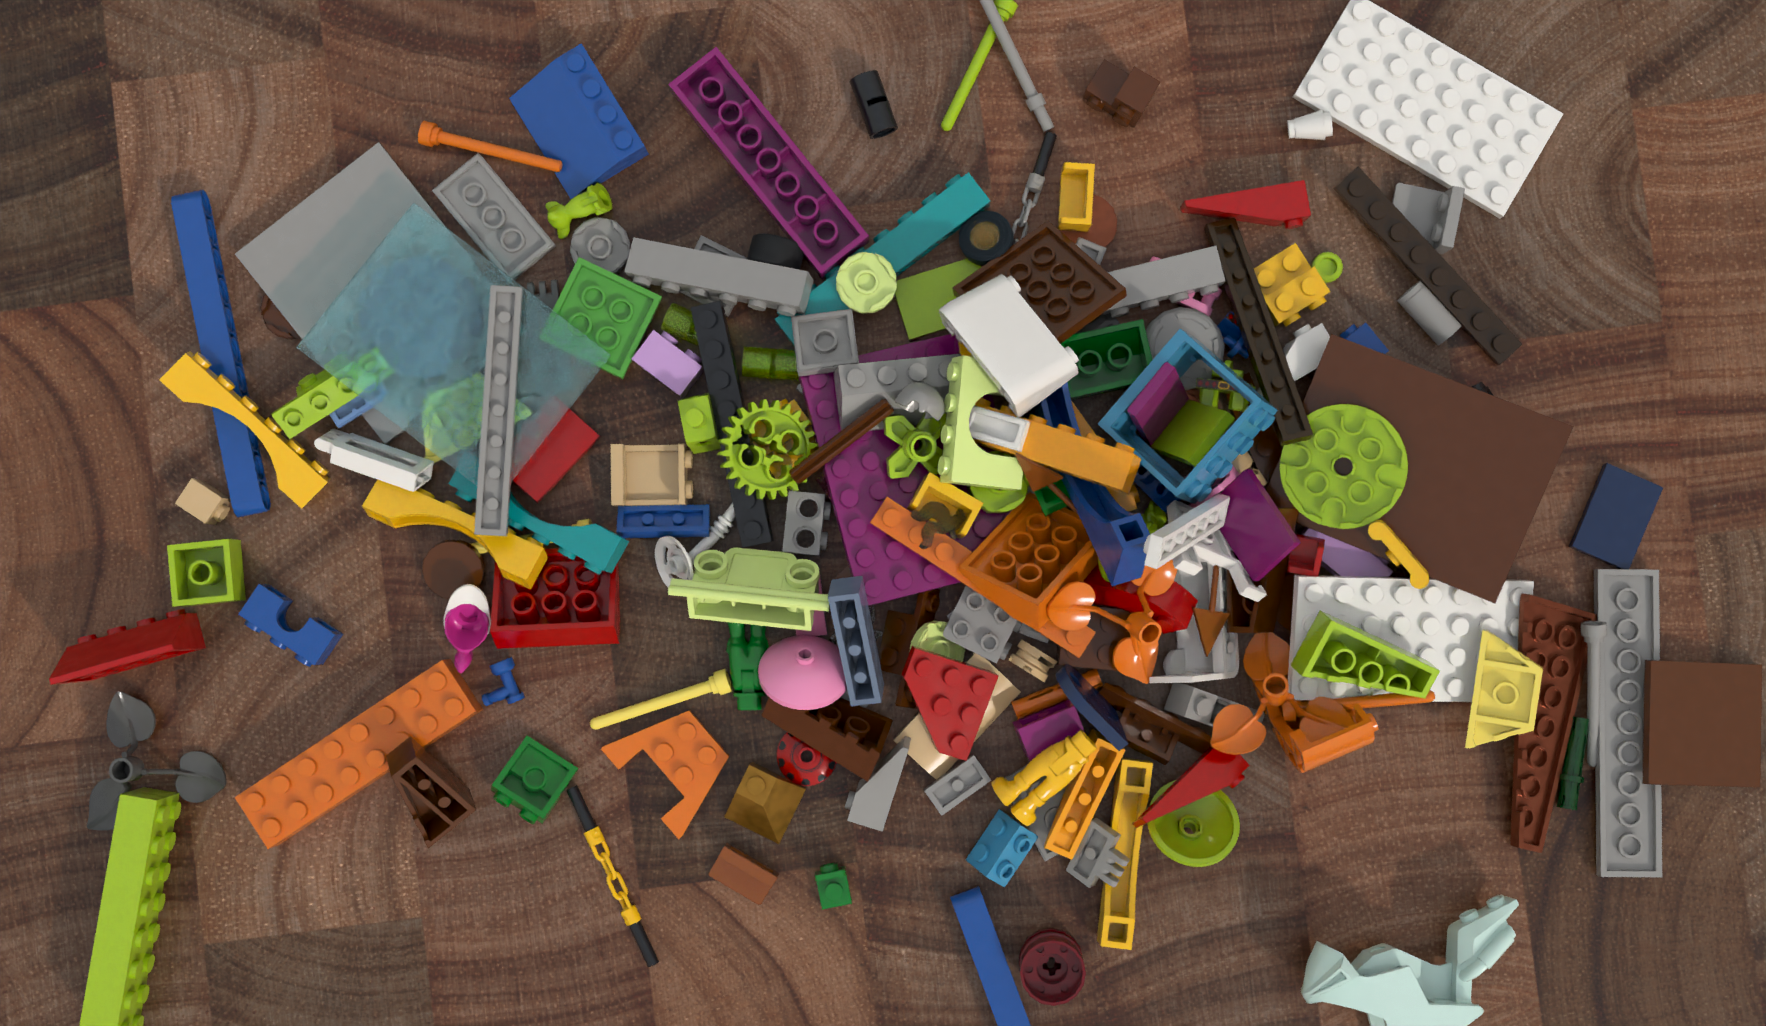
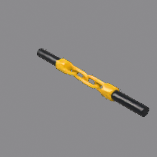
[566,785,659,967]

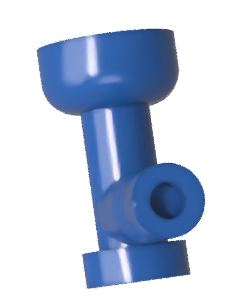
[482,657,525,706]

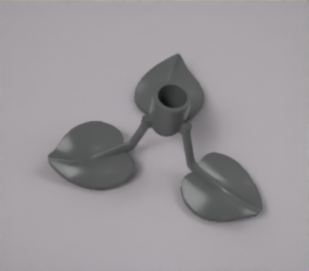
[87,691,227,831]

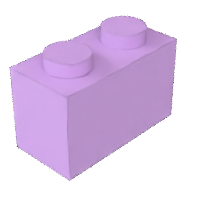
[632,330,704,398]

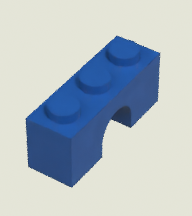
[238,584,343,667]

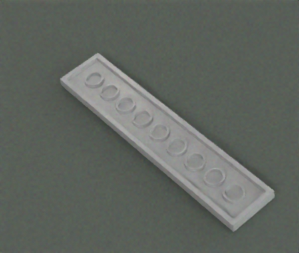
[1593,569,1662,877]

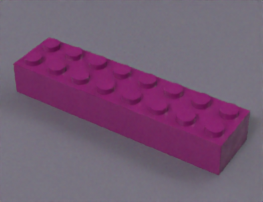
[668,47,869,280]

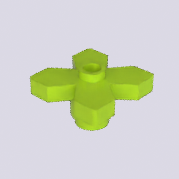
[883,412,946,479]

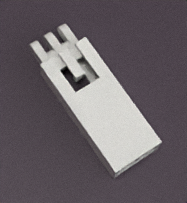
[314,429,434,492]

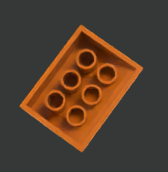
[959,492,1098,631]

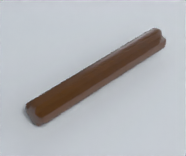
[789,399,894,484]

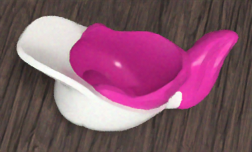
[443,584,491,673]

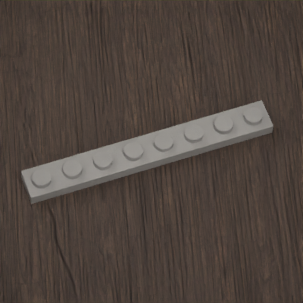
[474,285,523,537]

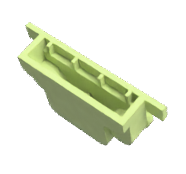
[668,547,830,631]

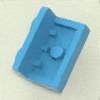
[966,809,1038,887]

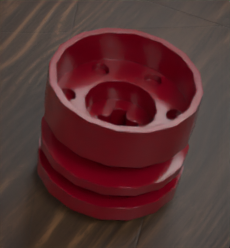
[1019,928,1086,1006]

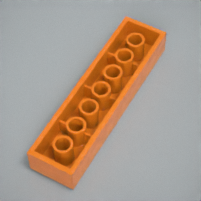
[234,659,483,849]

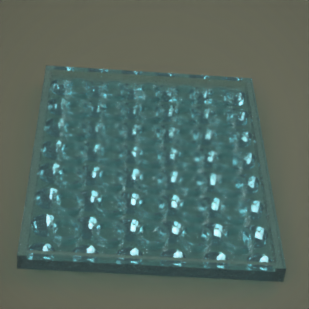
[296,203,611,486]

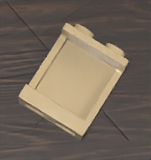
[611,443,693,507]

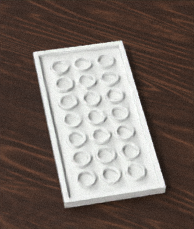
[1292,0,1563,219]
[1288,575,1534,702]

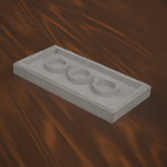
[432,153,556,284]

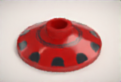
[777,732,837,786]

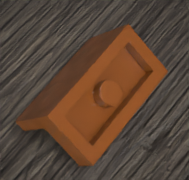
[709,843,779,905]

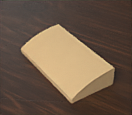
[893,653,1021,780]

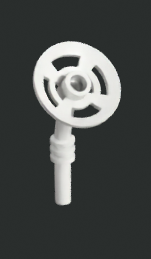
[655,502,736,588]

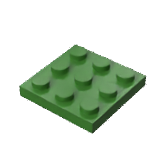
[539,257,662,380]

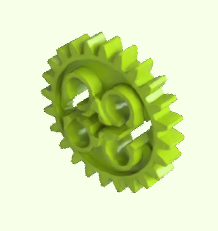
[717,399,818,500]

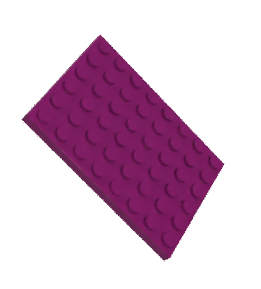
[797,334,1012,606]

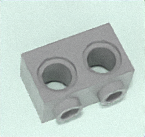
[782,491,831,556]

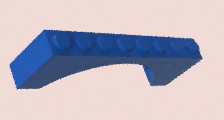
[1029,382,1150,586]

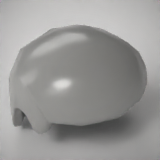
[894,382,945,421]

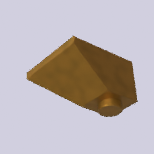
[725,762,806,844]

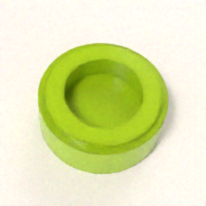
[1311,252,1343,284]

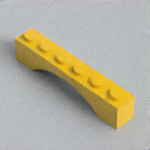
[159,351,330,509]
[362,479,548,590]
[1097,757,1153,950]

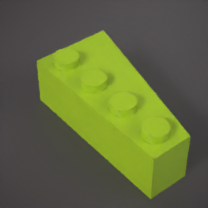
[1291,610,1440,698]

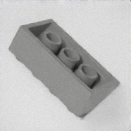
[833,354,961,431]

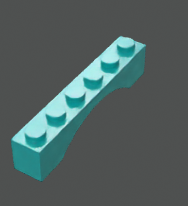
[448,452,629,575]

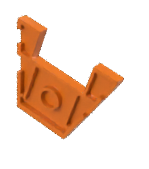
[601,710,730,840]

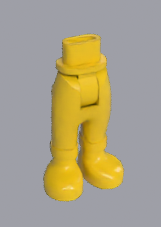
[992,730,1097,826]

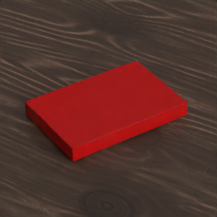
[511,396,600,504]

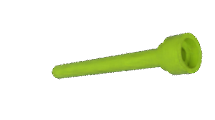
[941,0,1018,131]

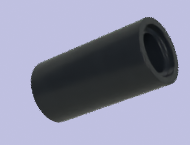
[850,70,898,139]

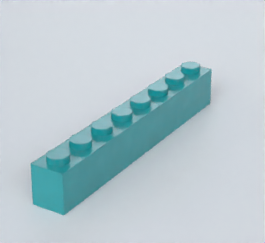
[775,172,991,347]

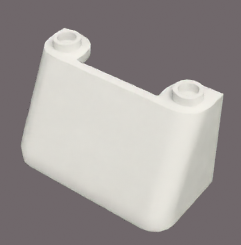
[939,274,1079,418]

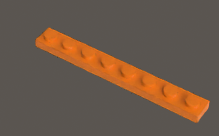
[870,497,1096,658]

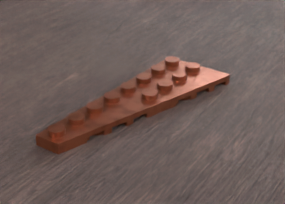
[1510,593,1597,853]

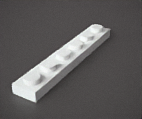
[1143,494,1230,569]

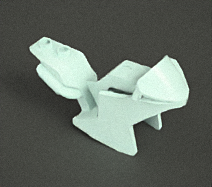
[1301,895,1519,1026]

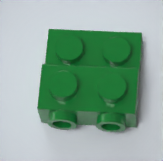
[491,735,578,824]

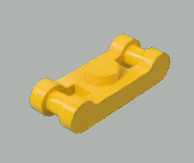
[1368,519,1429,589]

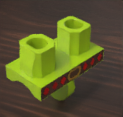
[1196,360,1256,411]

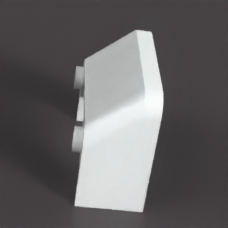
[1149,558,1239,683]

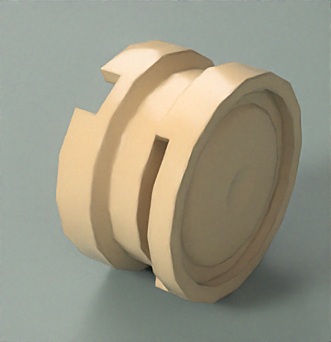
[1009,639,1057,682]

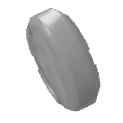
[1146,307,1225,391]

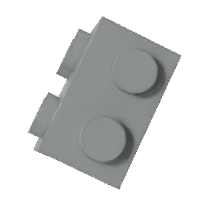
[943,586,1022,664]

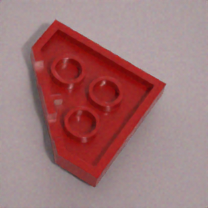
[901,646,999,761]

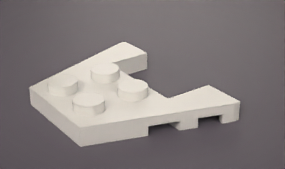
[1167,500,1267,602]

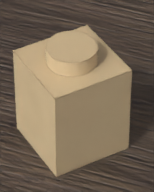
[175,478,231,525]

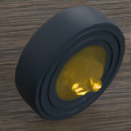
[959,211,1014,266]

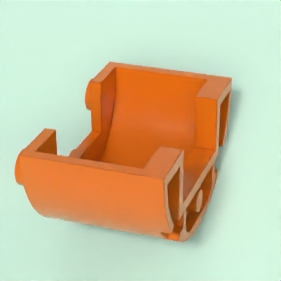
[1252,675,1379,773]

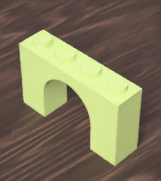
[938,355,1023,491]

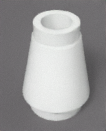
[1287,110,1333,140]

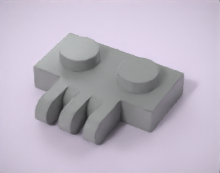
[1066,818,1129,888]

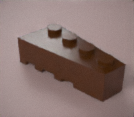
[1226,508,1298,633]
[762,697,893,782]

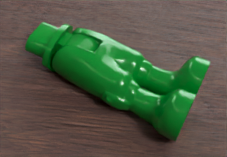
[726,622,769,710]

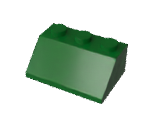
[1061,319,1152,401]

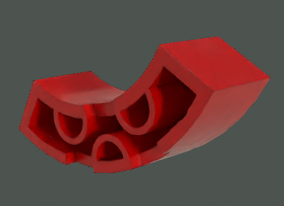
[1083,565,1198,634]

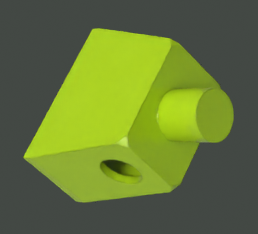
[678,393,721,454]

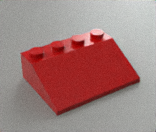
[490,548,620,649]
[49,609,206,685]

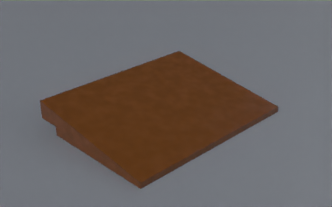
[1266,334,1574,604]

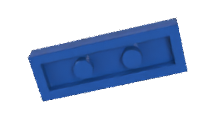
[616,504,710,538]

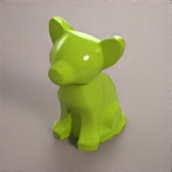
[545,183,612,239]

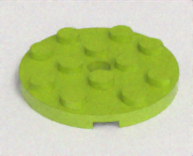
[1280,404,1408,529]

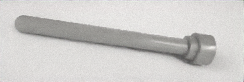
[1581,621,1607,767]

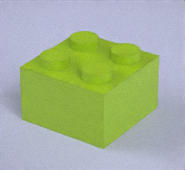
[167,539,246,607]

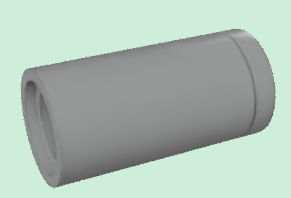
[1397,280,1462,346]

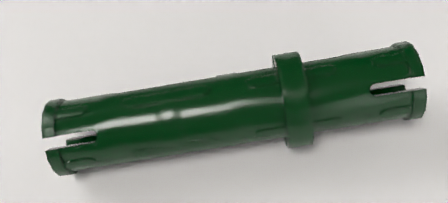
[1556,716,1589,811]

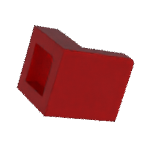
[1287,534,1325,577]

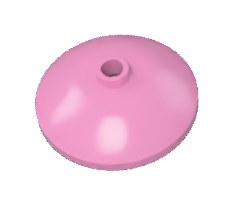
[758,635,847,710]

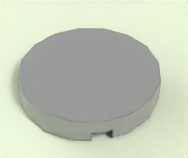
[570,217,631,274]

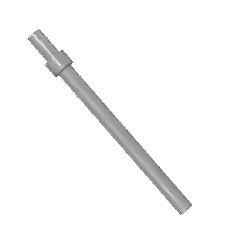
[979,0,1054,132]

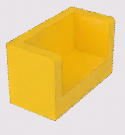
[1058,162,1095,232]
[907,472,983,539]

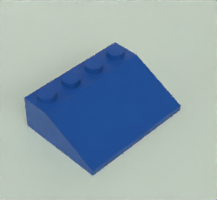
[509,43,649,199]

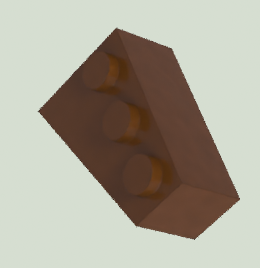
[386,736,476,848]

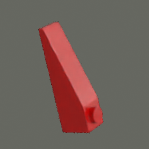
[1180,180,1311,229]
[1132,746,1250,828]

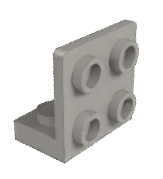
[1392,183,1465,254]

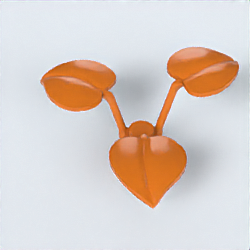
[1046,559,1177,684]
[1210,632,1355,755]

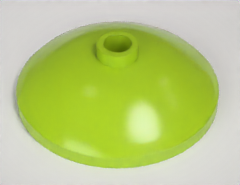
[1147,780,1240,867]

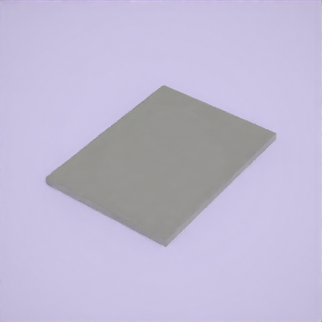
[235,142,528,445]

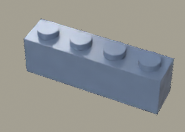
[828,576,884,706]

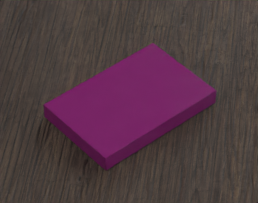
[1127,362,1189,446]
[1219,469,1301,581]

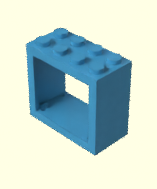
[1098,328,1278,504]

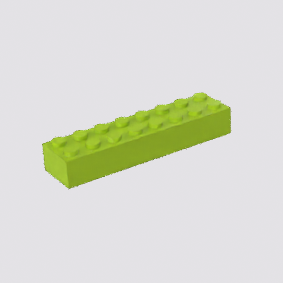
[79,787,181,1026]

